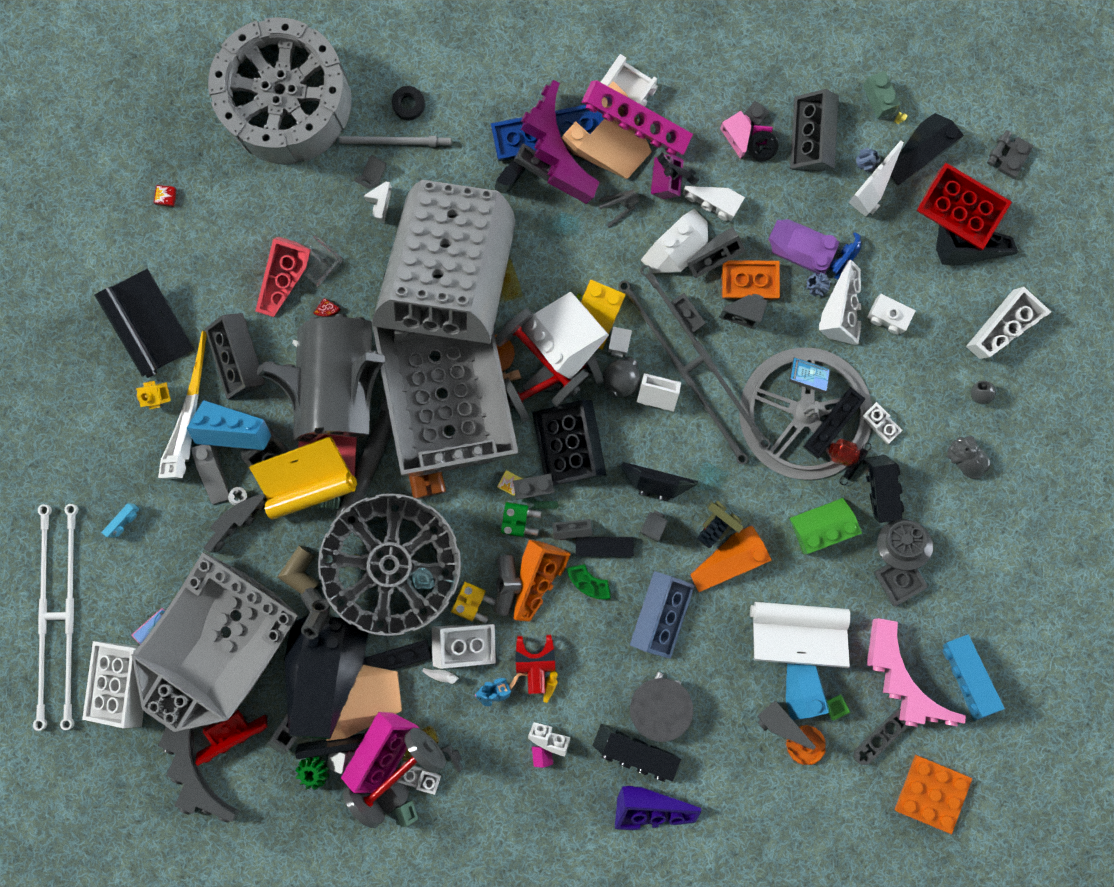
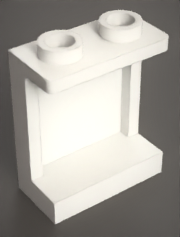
[601,54,658,107]

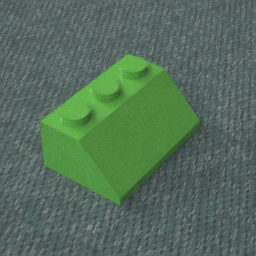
[789,498,862,554]

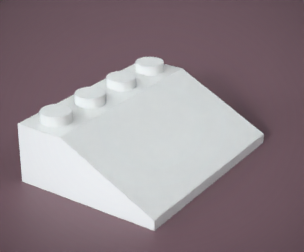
[522,292,609,380]
[82,641,144,728]

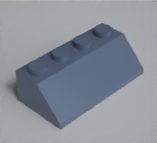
[630,571,695,659]

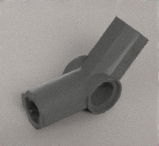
[493,555,521,616]
[301,587,331,639]

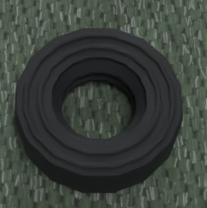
[391,86,425,120]

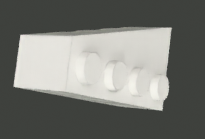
[966,287,1051,359]

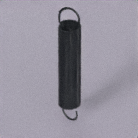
[840,443,871,485]

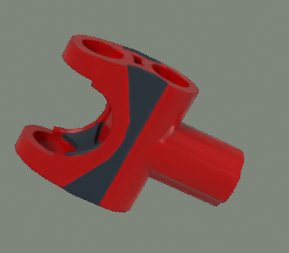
[515,634,556,694]

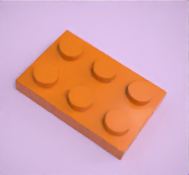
[722,260,780,300]

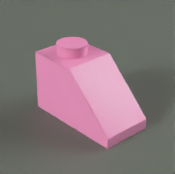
[720,111,751,159]

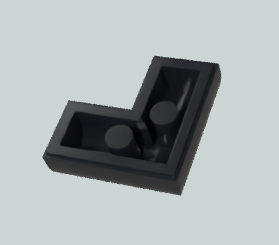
[494,156,526,193]

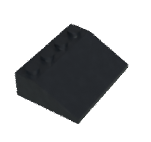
[532,399,607,486]

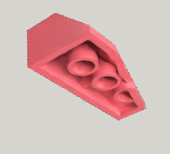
[255,237,311,317]

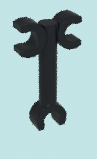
[657,152,699,185]

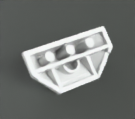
[641,209,708,274]

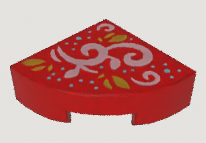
[314,298,341,317]

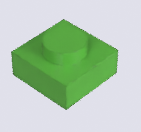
[827,694,850,721]

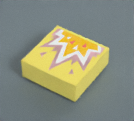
[497,470,522,496]

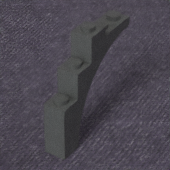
[158,727,240,822]

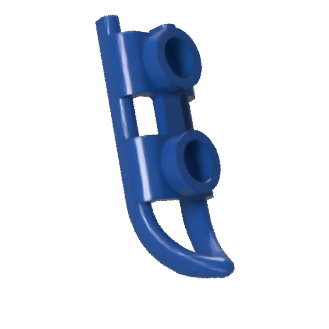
[830,232,861,280]

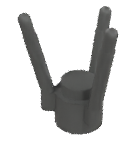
[599,189,639,228]

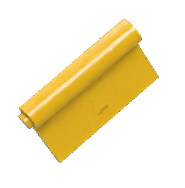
[249,436,357,520]

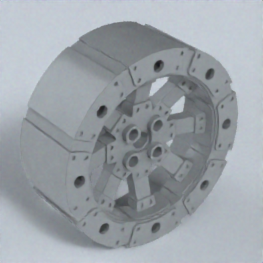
[208,17,351,164]
[318,494,461,636]

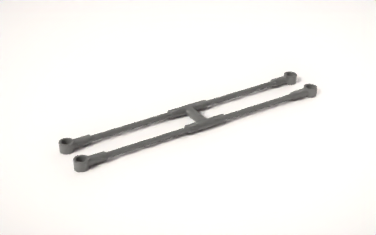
[619,265,771,464]

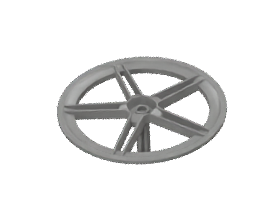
[739,348,872,480]

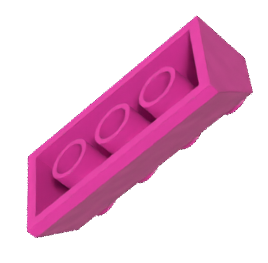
[341,712,419,793]

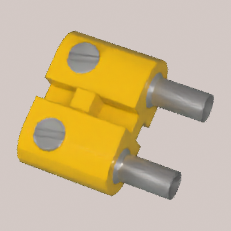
[451,581,496,623]

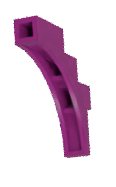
[521,80,600,204]

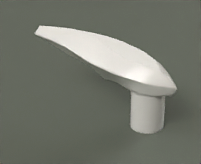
[422,668,459,684]

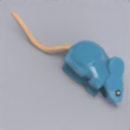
[475,673,527,706]

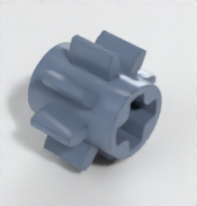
[856,147,880,172]
[806,273,831,297]

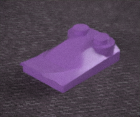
[768,219,840,274]

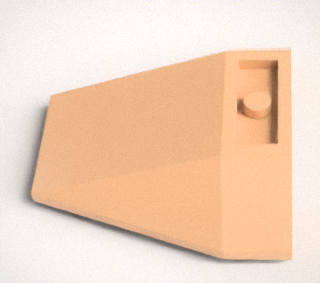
[326,664,402,741]

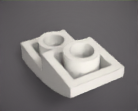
[863,402,902,444]
[528,722,571,757]
[397,761,441,795]

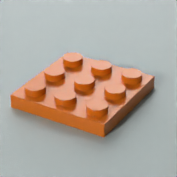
[895,755,973,834]

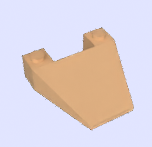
[561,81,652,179]

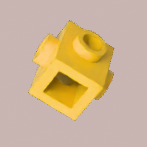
[136,381,171,409]

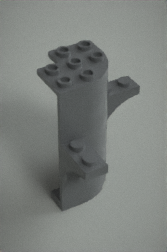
[257,314,385,443]

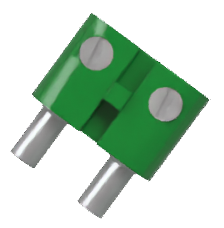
[501,502,541,537]

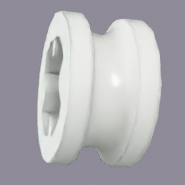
[228,487,247,505]

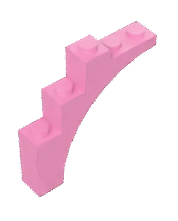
[867,618,966,727]

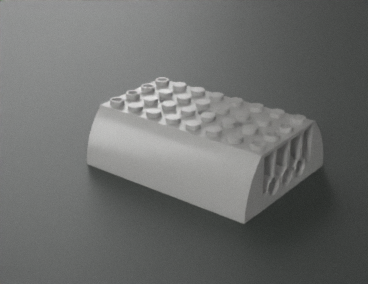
[372,180,515,344]
[371,319,518,477]

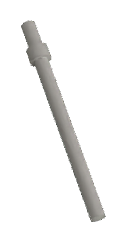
[339,136,452,147]

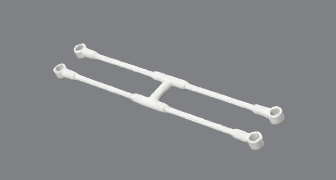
[33,504,79,731]

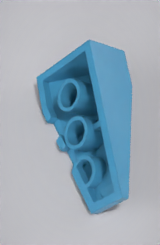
[786,653,830,720]

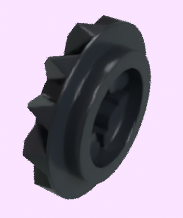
[748,130,778,161]

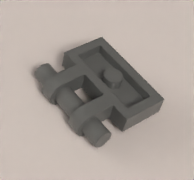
[987,130,1034,179]

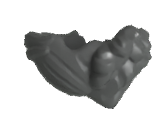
[947,436,990,479]

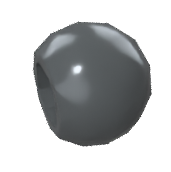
[971,380,996,405]

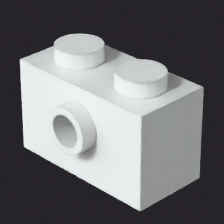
[867,294,916,335]
[637,373,681,412]

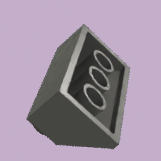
[790,89,839,172]
[205,313,265,399]

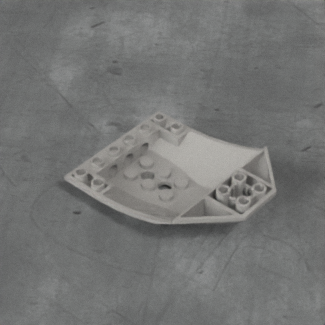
[131,552,299,732]

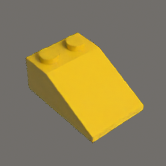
[581,279,626,350]

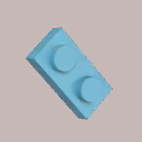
[101,503,139,538]

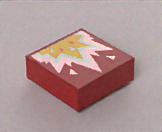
[154,185,177,207]

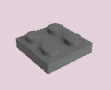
[873,564,928,606]

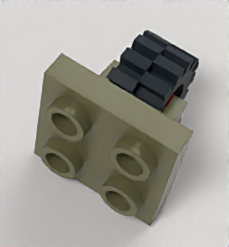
[697,500,743,548]

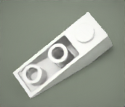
[683,186,745,221]

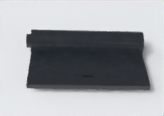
[94,268,195,378]

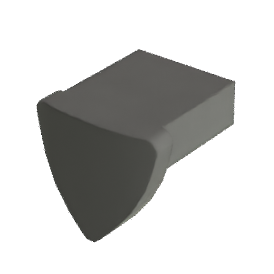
[376,783,409,815]

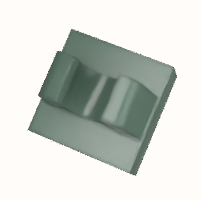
[392,800,418,828]

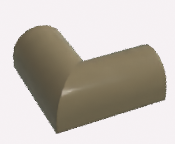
[277,545,320,594]

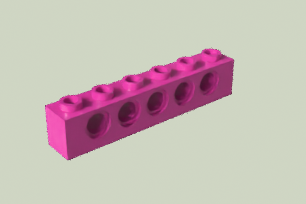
[581,80,693,156]

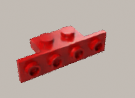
[196,710,267,766]

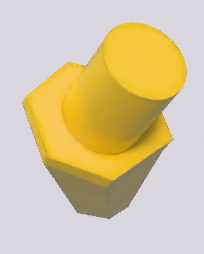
[543,672,558,703]

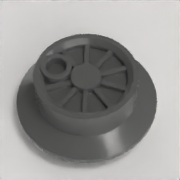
[877,519,933,571]

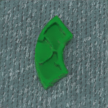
[566,564,611,599]

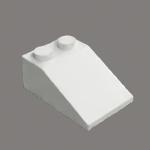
[432,624,496,669]

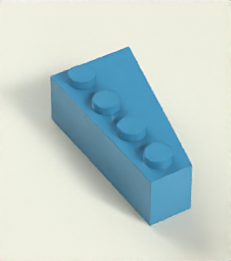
[187,400,271,450]
[943,634,1005,721]

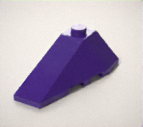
[615,786,701,830]

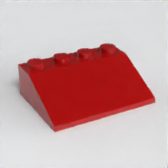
[916,163,1012,250]

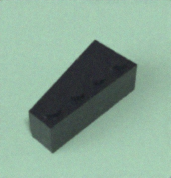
[592,724,681,782]

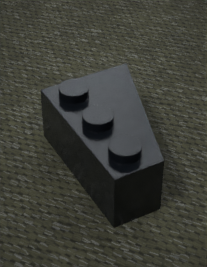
[863,455,904,523]

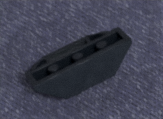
[621,462,698,502]

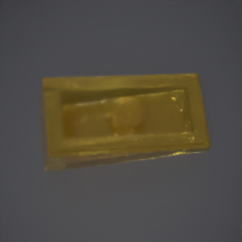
[502,259,523,302]

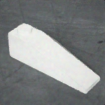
[848,141,904,217]
[819,260,861,345]

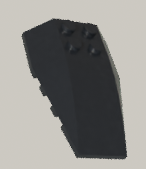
[284,615,368,739]

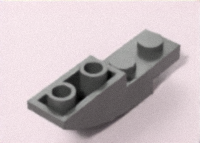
[203,494,267,553]

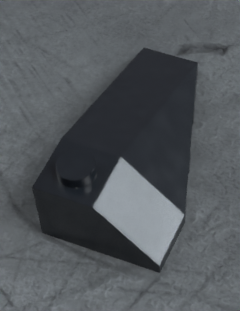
[891,113,964,186]
[936,225,1019,265]

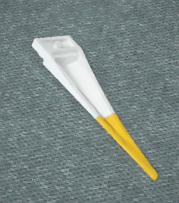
[158,331,207,479]

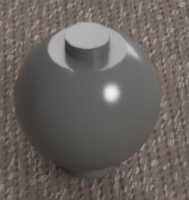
[602,357,641,398]

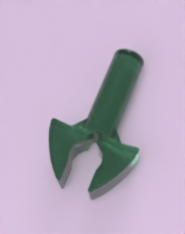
[522,497,558,511]

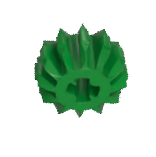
[295,756,330,790]

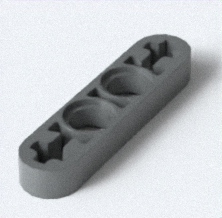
[853,706,908,765]

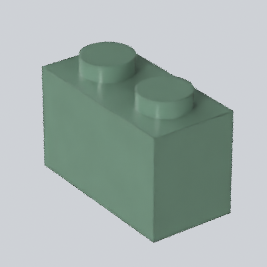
[863,71,900,119]

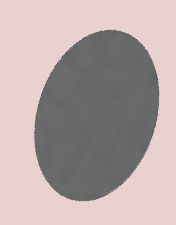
[630,678,693,742]

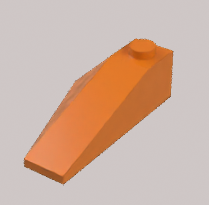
[690,525,771,592]
[513,540,571,622]

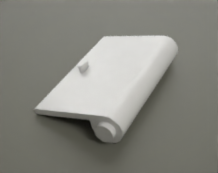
[750,602,850,668]

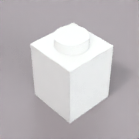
[608,327,632,358]

